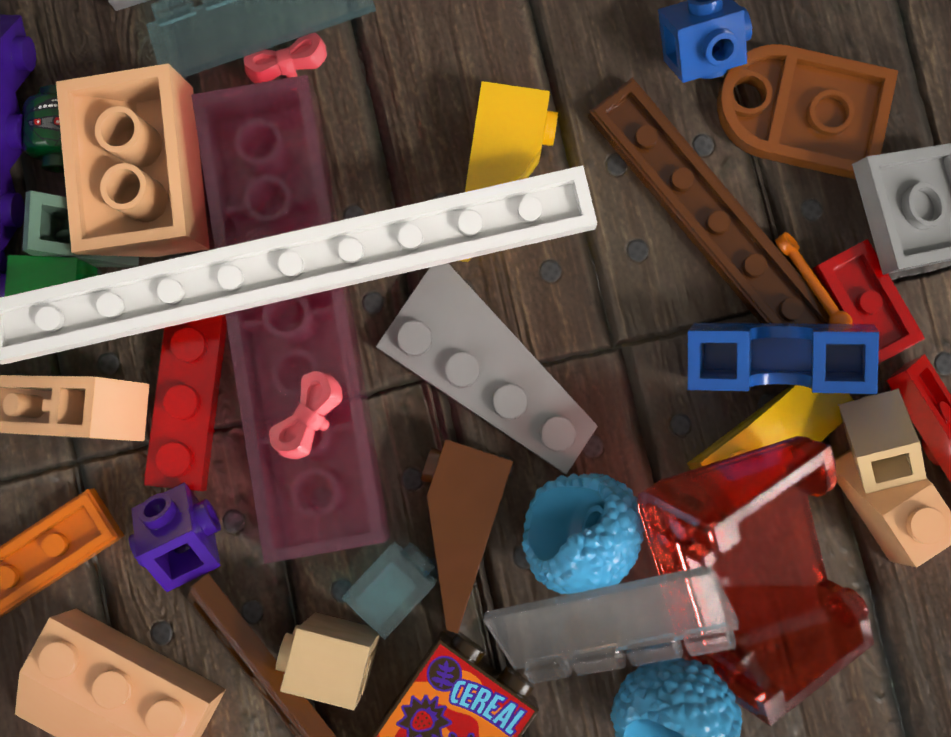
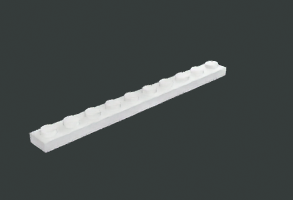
[0,165,597,365]

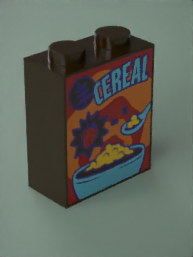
[369,631,539,737]

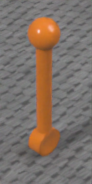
[775,232,853,324]

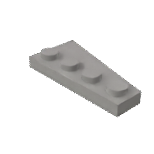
[376,263,598,474]

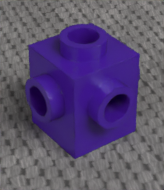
[129,483,221,592]

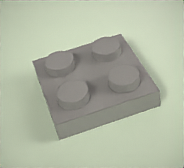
[852,143,951,275]

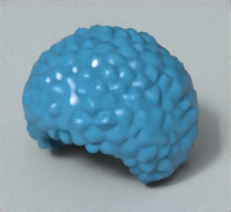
[522,473,646,597]
[610,656,742,737]

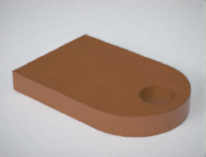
[717,44,898,180]

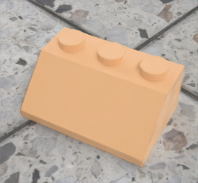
[56,63,210,257]
[15,608,226,737]

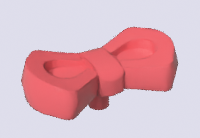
[243,31,327,85]
[269,371,343,459]

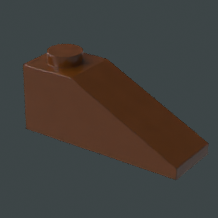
[421,439,513,634]

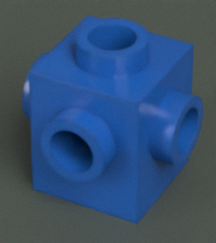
[658,0,752,83]

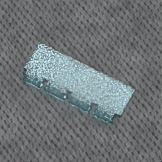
[146,0,376,78]

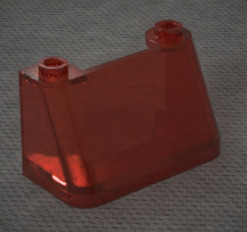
[637,436,874,727]

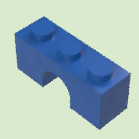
[688,323,879,394]

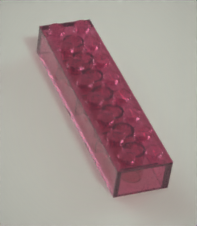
[191,75,391,564]

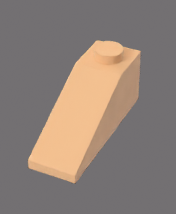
[0,375,149,441]

